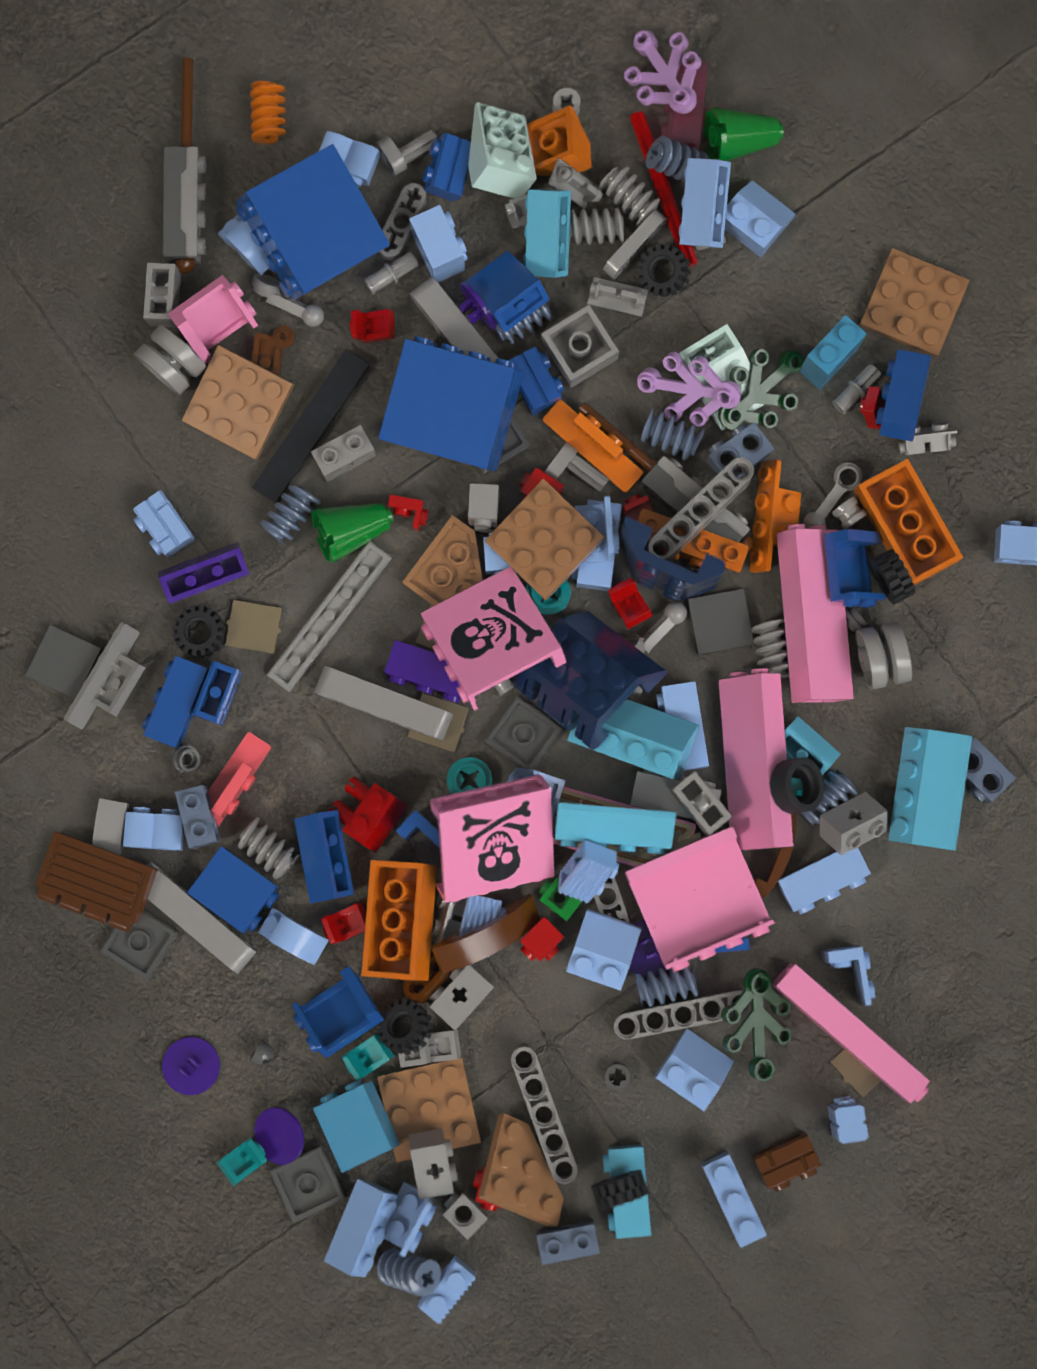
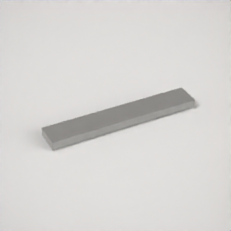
[267,541,392,693]

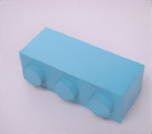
[523,188,571,278]
[603,1144,651,1239]

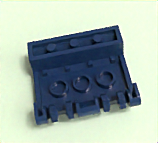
[620,516,725,602]
[514,611,667,750]

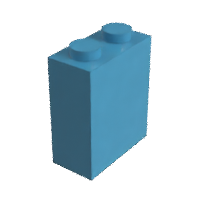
[799,315,867,390]
[313,1080,401,1173]

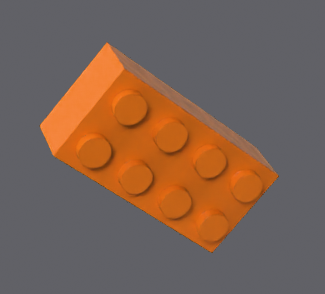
[854,459,964,586]
[362,860,437,981]

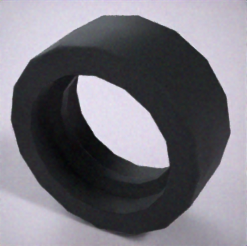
[770,757,824,814]

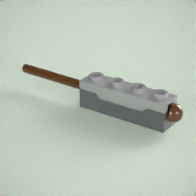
[163,57,206,274]
[578,402,753,554]

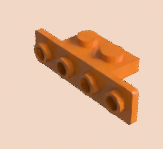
[543,400,643,493]
[749,459,802,573]
[638,509,749,573]

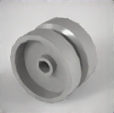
[133,325,206,396]
[856,621,912,691]

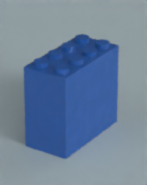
[235,144,390,301]
[378,336,524,472]

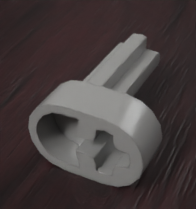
[375,130,437,176]
[544,442,609,492]

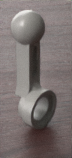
[252,273,324,327]
[803,462,862,529]
[625,602,687,654]

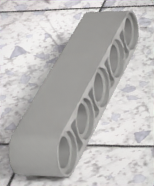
[409,276,498,363]
[646,457,754,562]
[314,666,453,741]
[148,862,257,974]
[613,990,751,1040]
[511,1045,577,1184]

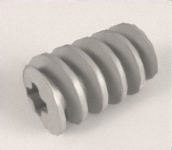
[599,166,660,227]
[569,208,624,245]
[751,619,790,679]
[238,817,300,879]

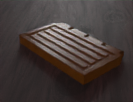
[35,831,158,932]

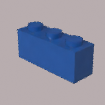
[876,350,931,442]
[142,656,209,749]
[294,810,354,904]

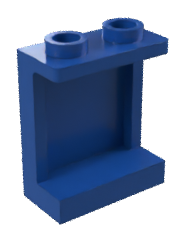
[466,250,550,333]
[824,529,886,608]
[396,810,440,848]
[187,846,279,933]
[292,966,384,1058]

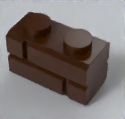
[752,1132,821,1192]

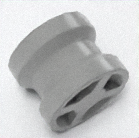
[553,88,581,116]
[832,496,868,530]

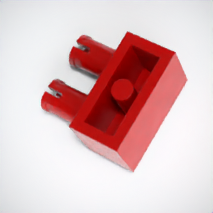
[329,776,408,853]

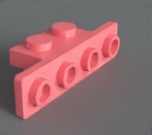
[209,732,271,828]

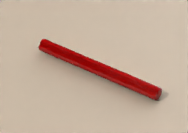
[630,111,698,267]

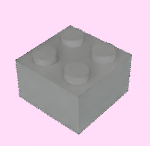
[541,305,619,388]

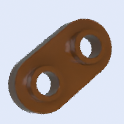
[403,952,453,1004]

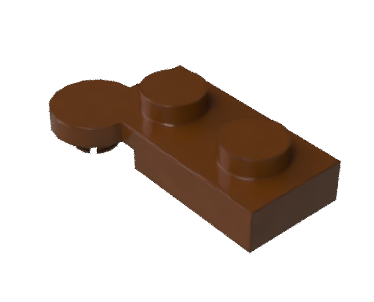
[252,326,296,376]

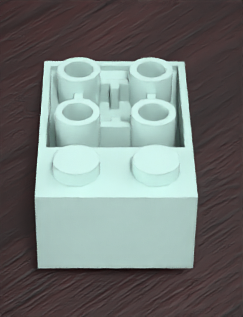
[468,102,537,199]
[679,324,765,431]

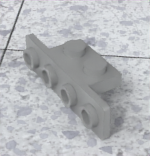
[64,622,145,729]

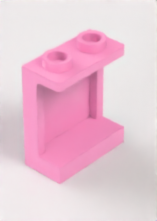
[168,275,258,365]

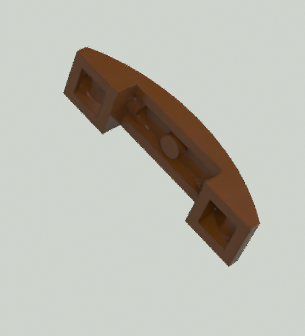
[754,813,796,899]
[431,894,541,973]

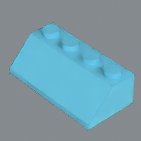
[567,699,699,779]
[888,727,972,851]
[555,803,676,855]

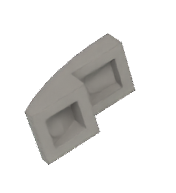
[92,798,129,855]
[398,1029,462,1067]

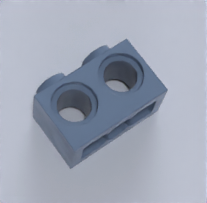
[707,422,774,478]
[966,737,1016,804]
[175,785,222,849]
[536,1220,600,1265]

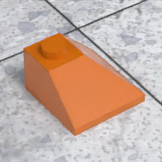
[527,105,592,176]

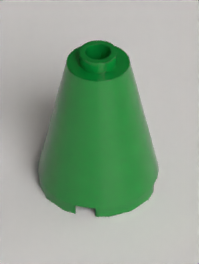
[703,107,784,161]
[311,503,393,563]

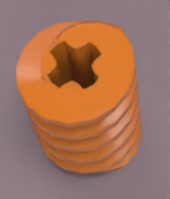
[250,81,286,145]

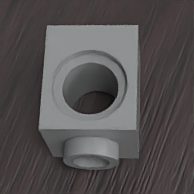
[443,1191,489,1240]

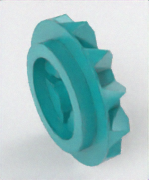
[526,580,571,615]
[447,757,492,794]

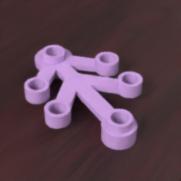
[624,30,701,114]
[637,352,741,427]

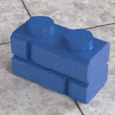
[422,133,471,201]
[508,347,564,416]
[192,661,243,726]

